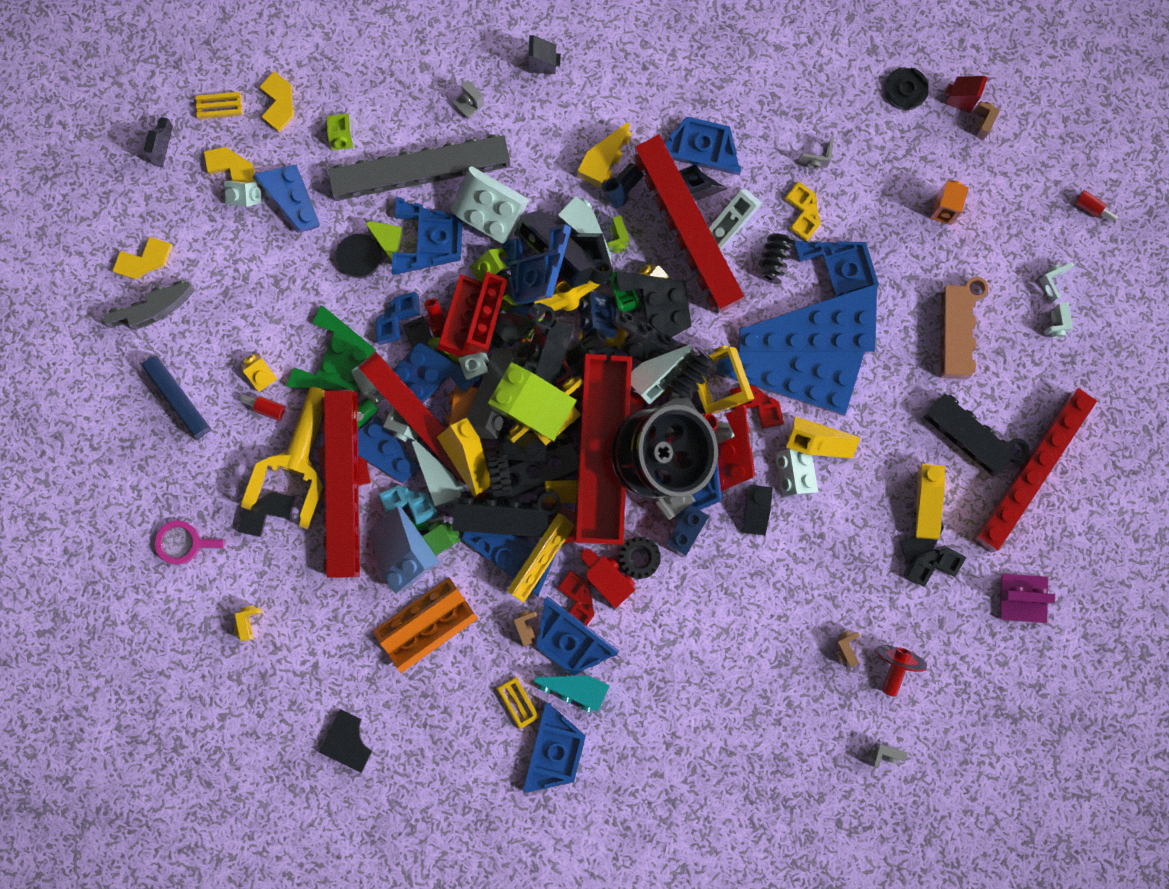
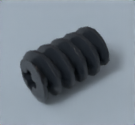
[756,233,796,284]
[667,347,717,399]

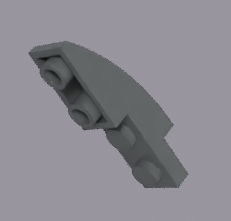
[103,280,195,330]

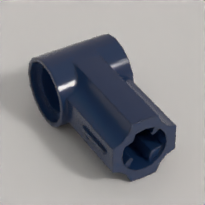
[602,163,644,208]

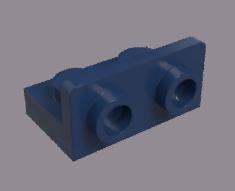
[578,291,617,339]
[666,505,709,557]

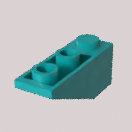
[534,676,610,714]

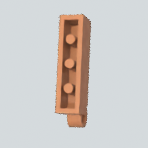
[940,277,989,379]

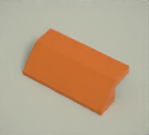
[372,577,478,673]

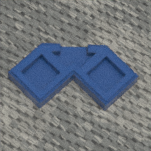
[375,292,420,345]

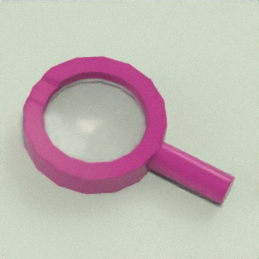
[155,521,224,565]

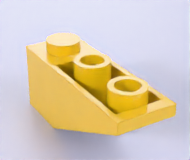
[577,122,632,189]
[786,416,860,458]

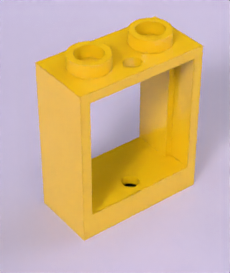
[697,345,754,415]

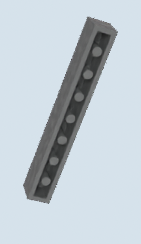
[328,134,511,201]

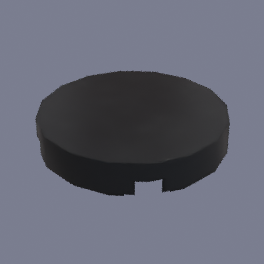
[884,67,929,111]
[336,234,381,279]

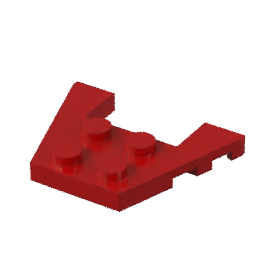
[668,405,755,492]

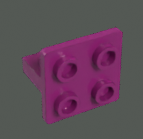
[1000,574,1055,623]

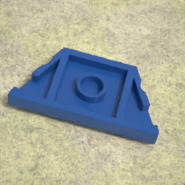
[664,116,741,175]
[536,596,619,676]
[523,702,586,793]

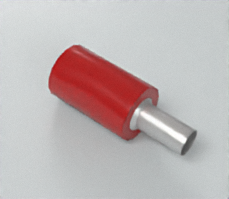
[1075,190,1118,223]
[240,395,286,421]

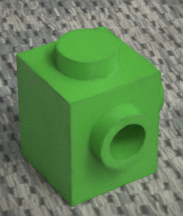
[423,521,461,556]

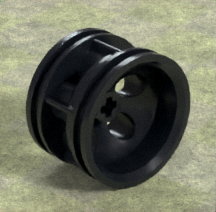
[610,405,718,499]

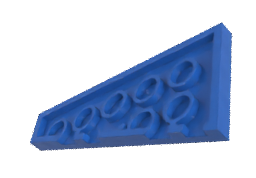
[739,283,878,352]
[715,351,865,416]

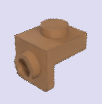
[834,630,860,668]

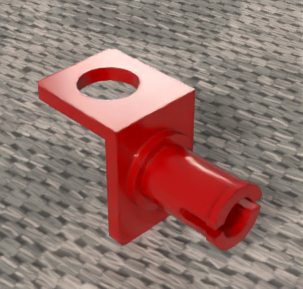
[424,298,448,337]

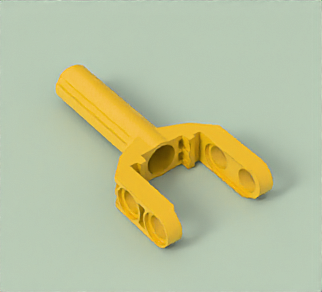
[241,387,325,530]

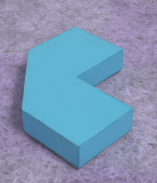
[378,485,438,524]

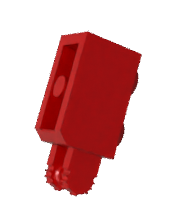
[580,548,636,610]

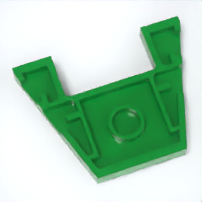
[286,305,376,392]

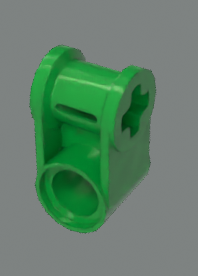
[609,270,642,312]

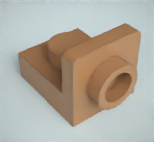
[974,101,1000,140]
[514,609,537,647]

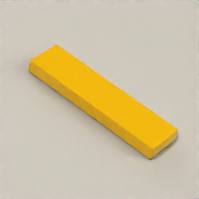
[507,513,574,603]

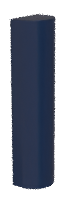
[142,356,211,440]

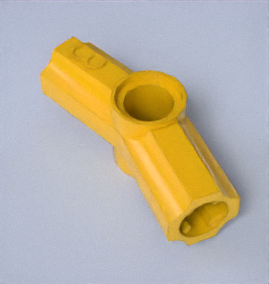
[534,280,600,315]

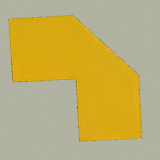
[260,71,294,133]
[204,147,255,182]
[784,181,821,242]
[112,237,172,280]

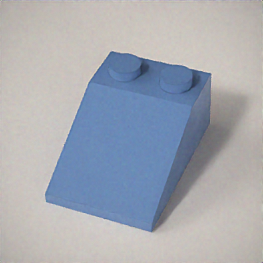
[368,505,440,594]

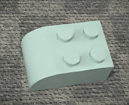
[451,166,529,244]

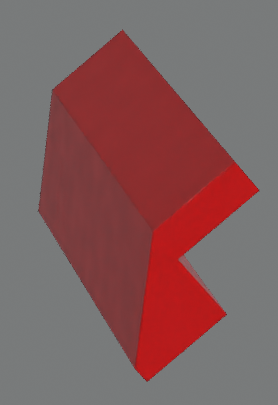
[437,271,508,357]

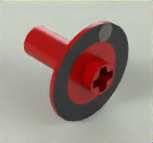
[877,645,927,697]

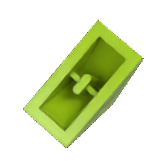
[366,221,403,263]

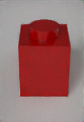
[944,76,988,113]

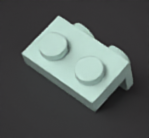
[776,449,818,497]

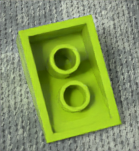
[488,362,576,442]

